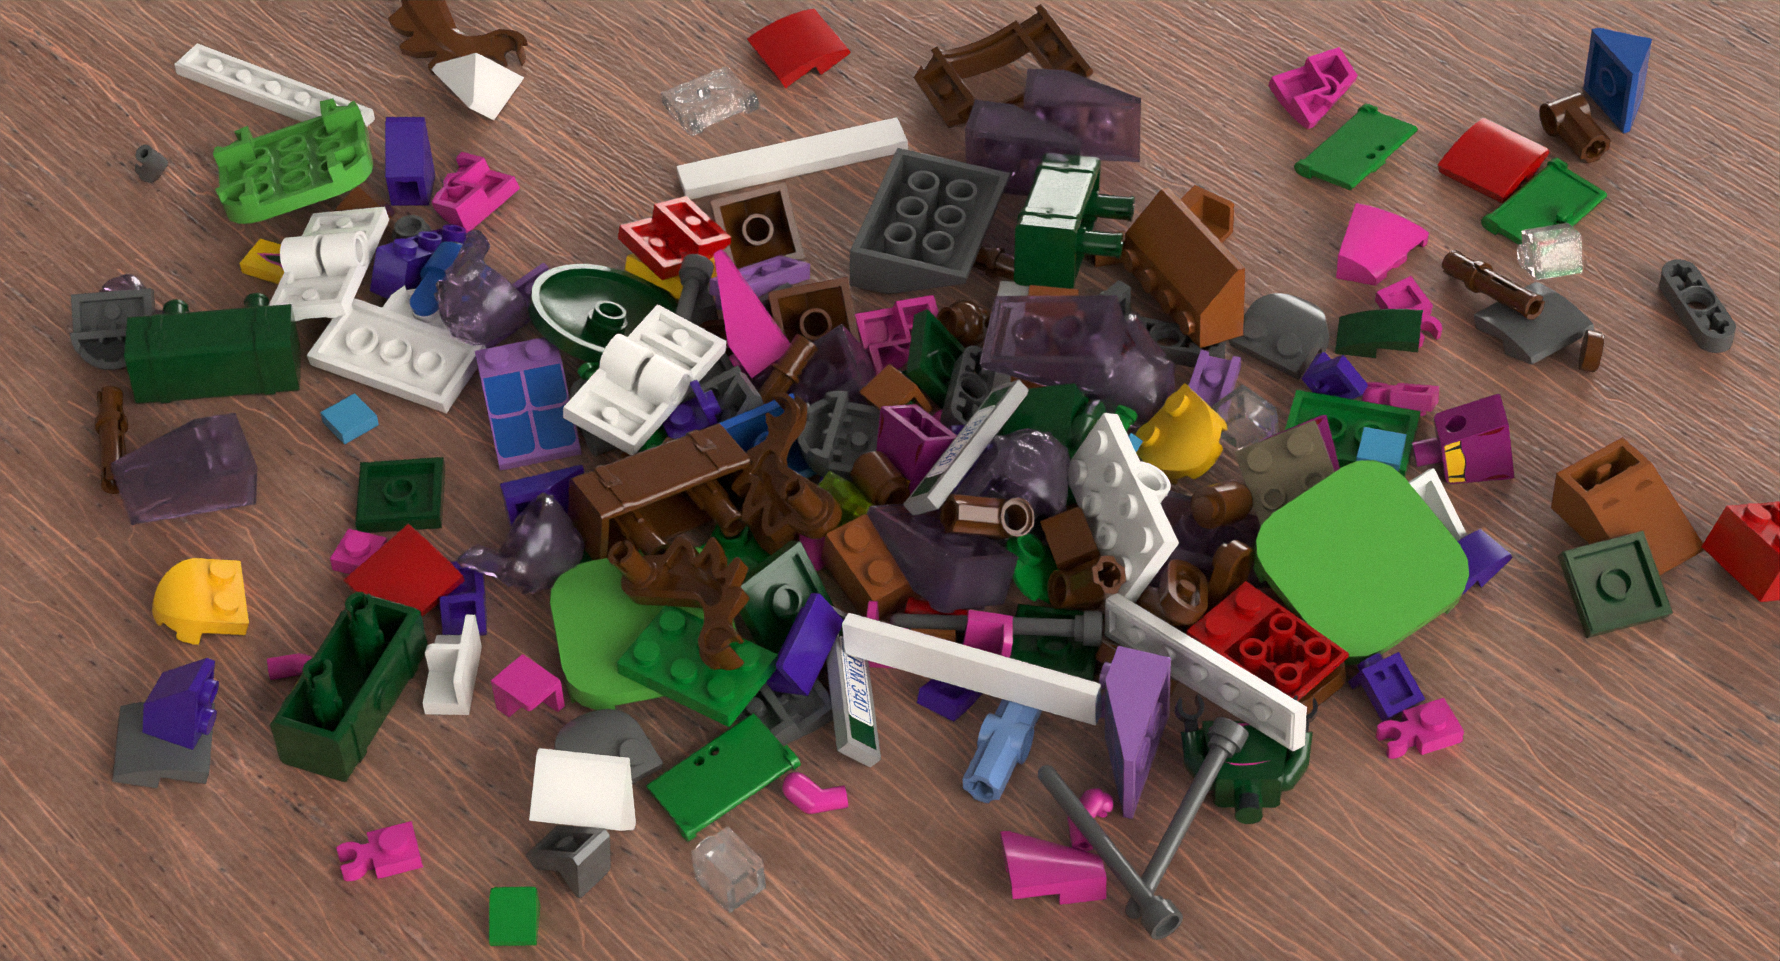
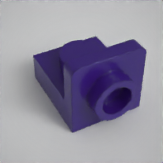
[1302,352,1368,399]
[662,379,722,439]
[1348,652,1425,722]

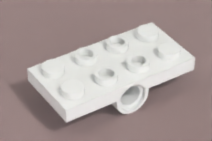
[268,207,389,321]
[563,304,726,455]
[1063,413,1179,602]

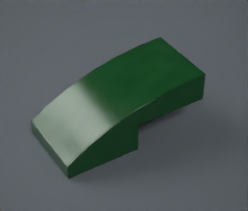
[1335,309,1423,358]

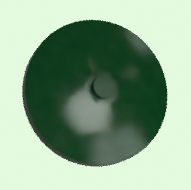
[528,264,678,365]

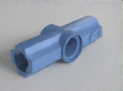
[962,699,1043,804]

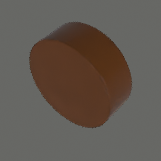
[1579,329,1604,372]

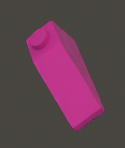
[714,249,791,379]

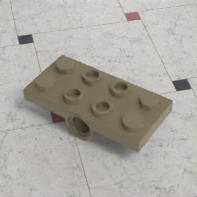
[1234,420,1335,525]

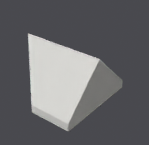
[432,53,524,120]

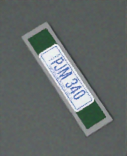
[903,380,1028,515]
[826,605,881,768]

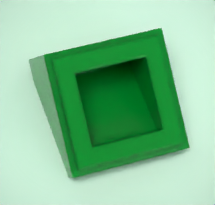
[489,886,541,946]

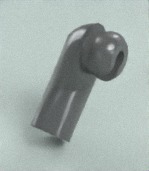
[135,145,168,183]

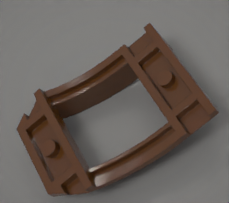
[913,4,1094,128]

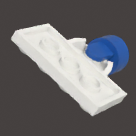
[307,241,489,414]

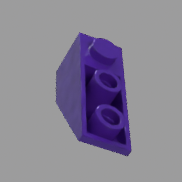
[370,224,480,299]

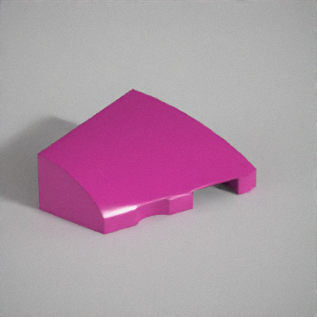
[1268,47,1358,129]
[431,152,520,234]
[1336,203,1429,286]
[855,295,939,378]
[1000,831,1107,905]

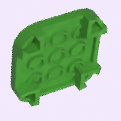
[213,98,373,224]
[1253,460,1469,665]
[550,546,736,710]

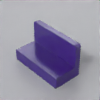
[766,593,844,696]

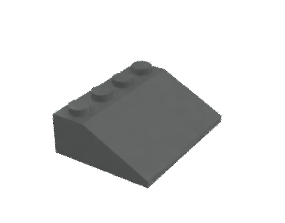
[849,148,1010,294]

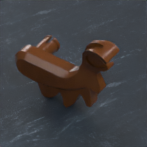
[388,0,528,75]
[731,392,842,545]
[608,536,749,671]

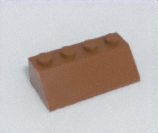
[1122,187,1245,348]

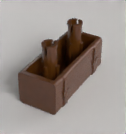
[568,423,751,560]

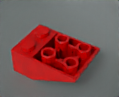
[1701,501,1780,602]
[1186,581,1349,701]

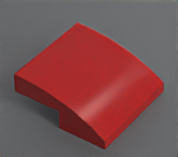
[747,8,851,88]
[1437,118,1550,204]
[618,196,732,281]
[343,524,465,618]

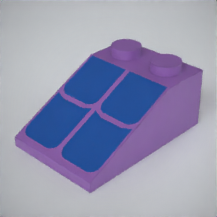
[475,337,582,471]
[1099,646,1171,819]

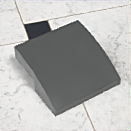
[1474,281,1594,365]
[736,679,833,746]
[112,702,215,788]

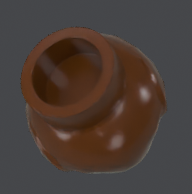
[936,300,992,348]

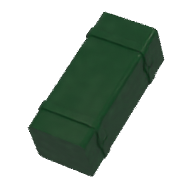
[1014,153,1135,289]
[124,293,301,404]
[270,592,428,782]

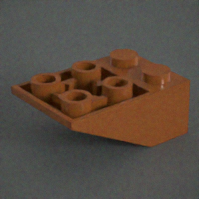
[1551,437,1704,575]

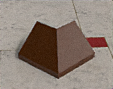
[709,182,805,269]
[767,277,863,368]

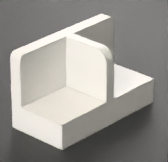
[423,614,482,715]

